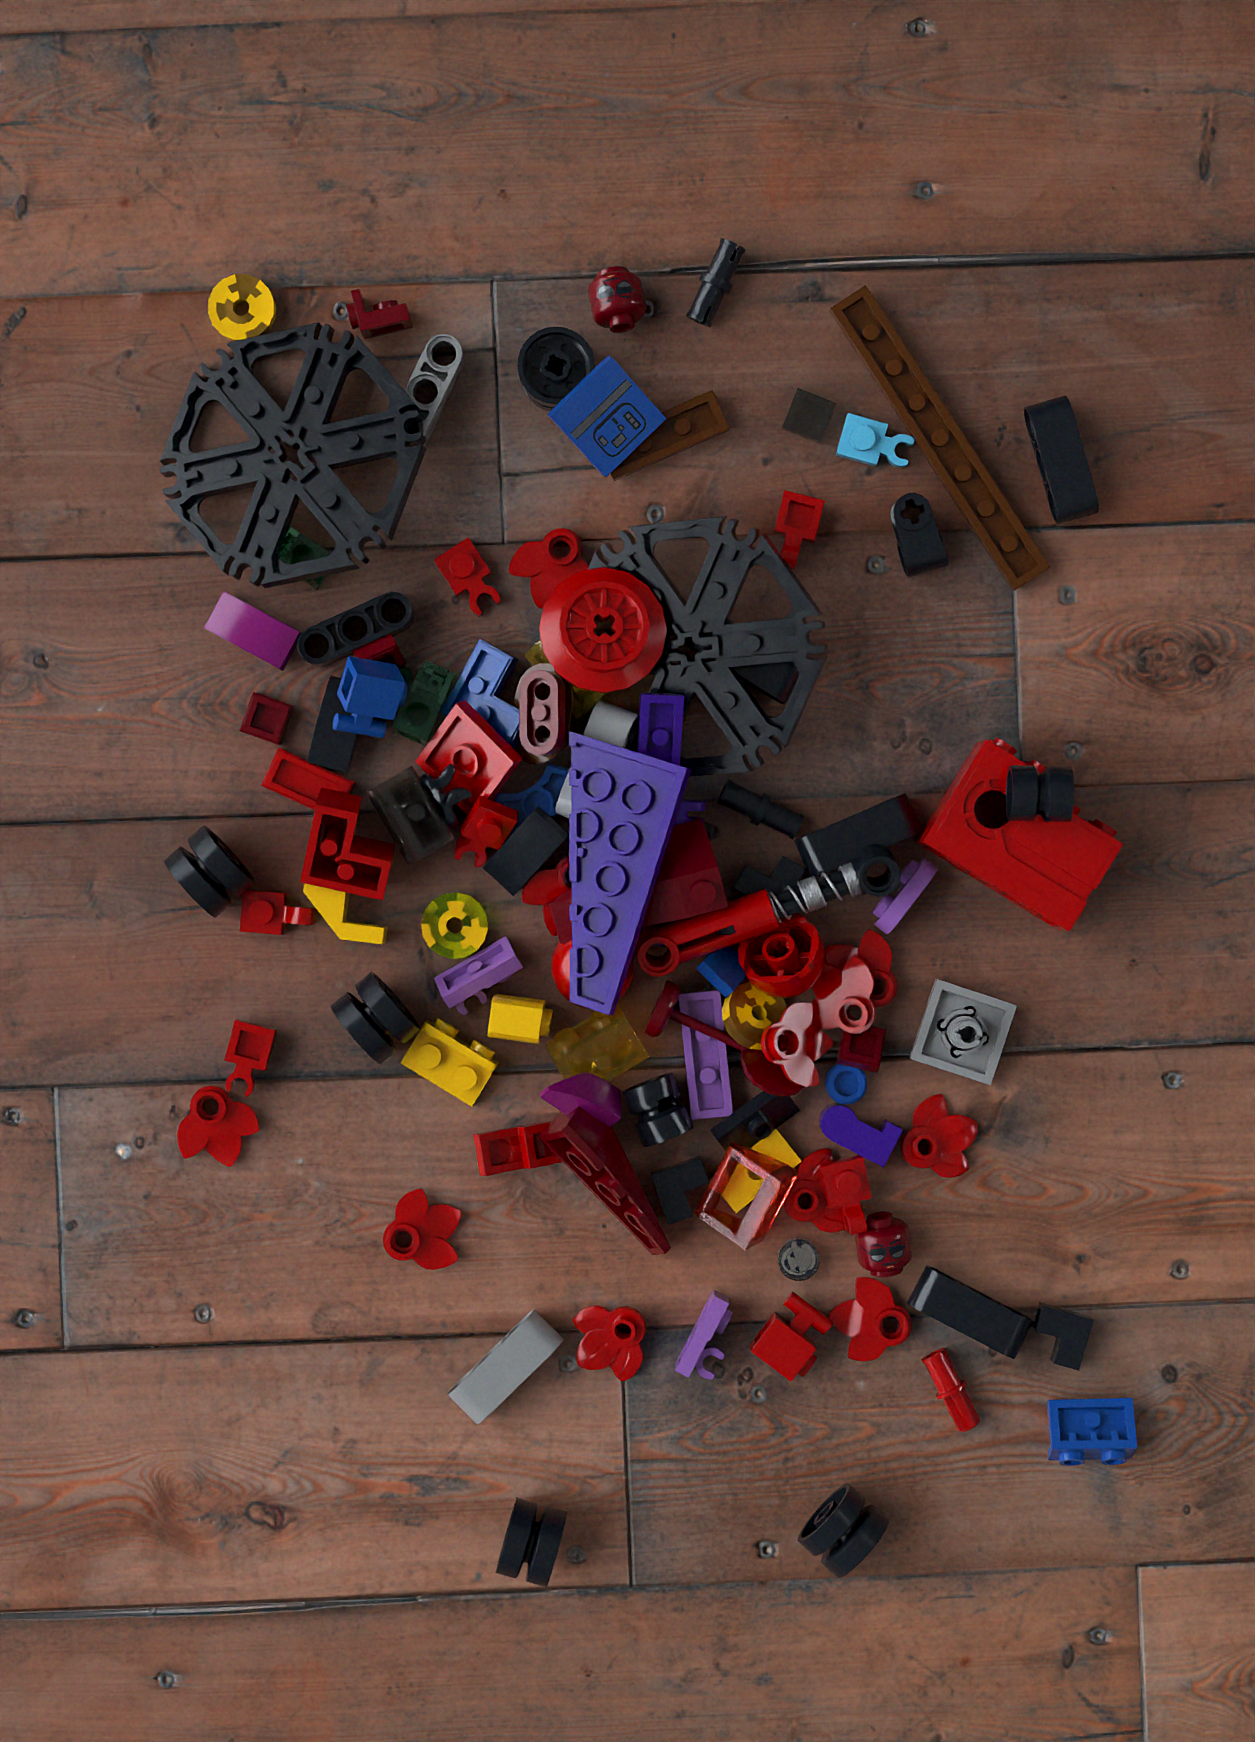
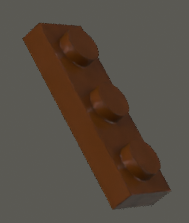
[610,390,729,481]

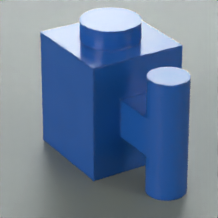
[333,656,408,738]

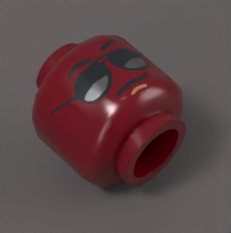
[588,266,646,333]
[855,1211,912,1277]

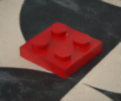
[415,700,523,815]

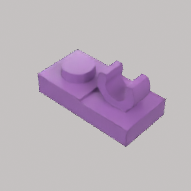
[434,936,523,1015]
[675,1290,732,1380]

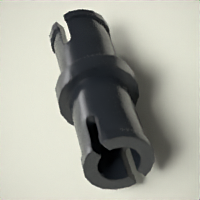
[686,238,746,327]
[717,779,804,840]

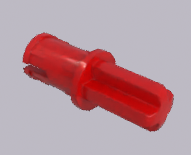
[921,1348,980,1432]

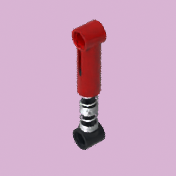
[636,844,901,977]

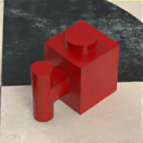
[749,1291,833,1382]

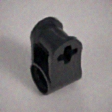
[890,493,948,578]

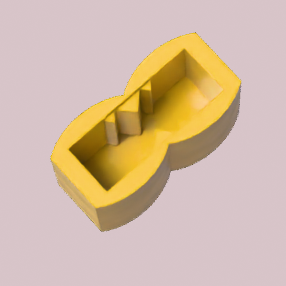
[487,993,553,1044]

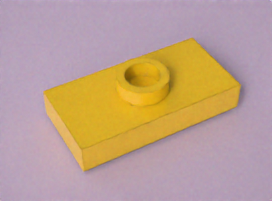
[710,1128,802,1213]

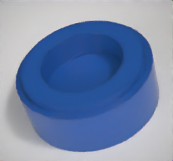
[824,1064,867,1105]

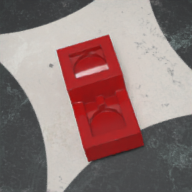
[473,1121,562,1176]

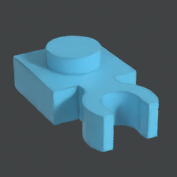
[835,413,914,468]

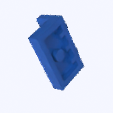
[1047,1398,1137,1466]

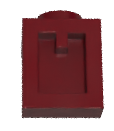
[346,289,413,339]

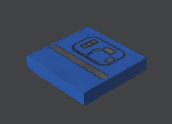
[547,355,666,478]

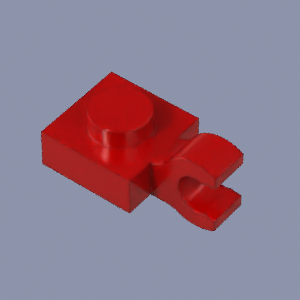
[773,490,825,570]
[239,890,315,935]
[819,1155,872,1235]

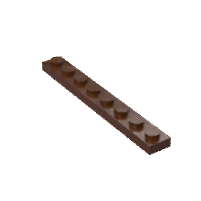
[829,285,1050,592]

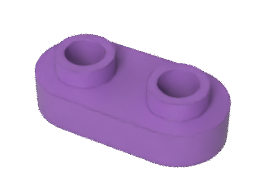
[872,858,938,935]

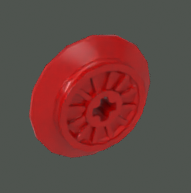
[539,567,667,693]

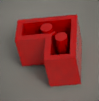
[300,787,395,900]

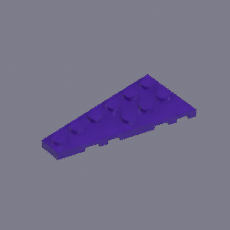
[569,731,691,1015]

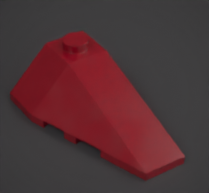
[549,817,728,944]
[538,1106,671,1255]

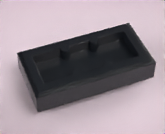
[710,1091,800,1160]

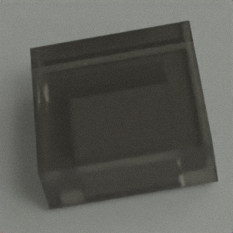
[782,388,837,444]

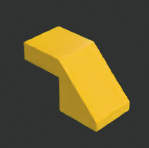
[303,884,388,945]

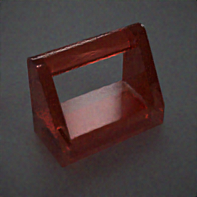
[695,1142,799,1250]

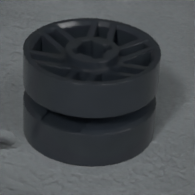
[517,327,595,411]
[164,825,256,918]
[331,971,421,1064]
[798,1483,889,1578]
[496,1497,567,1588]

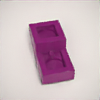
[204,591,301,671]

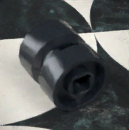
[1006,765,1074,822]
[622,1072,694,1147]

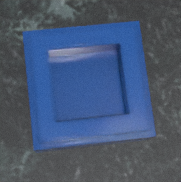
[696,946,746,997]

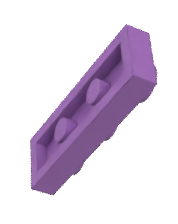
[678,990,733,1120]

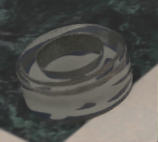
[777,1237,820,1281]

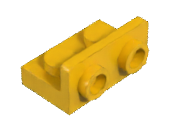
[401,1018,499,1107]

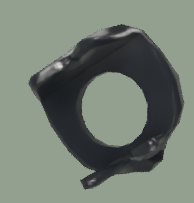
[415,764,472,832]

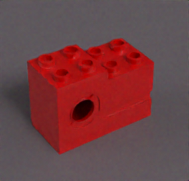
[915,737,1123,932]

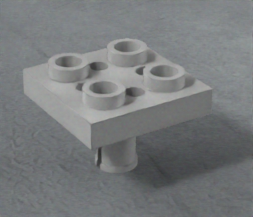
[909,978,1017,1085]

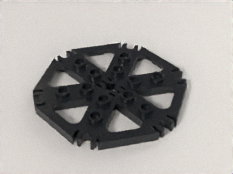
[160,322,426,588]
[571,516,828,777]

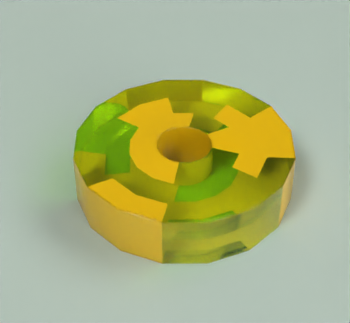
[421,892,489,959]

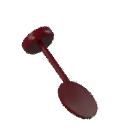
[643,980,806,1097]

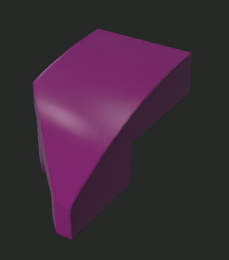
[540,1072,621,1127]

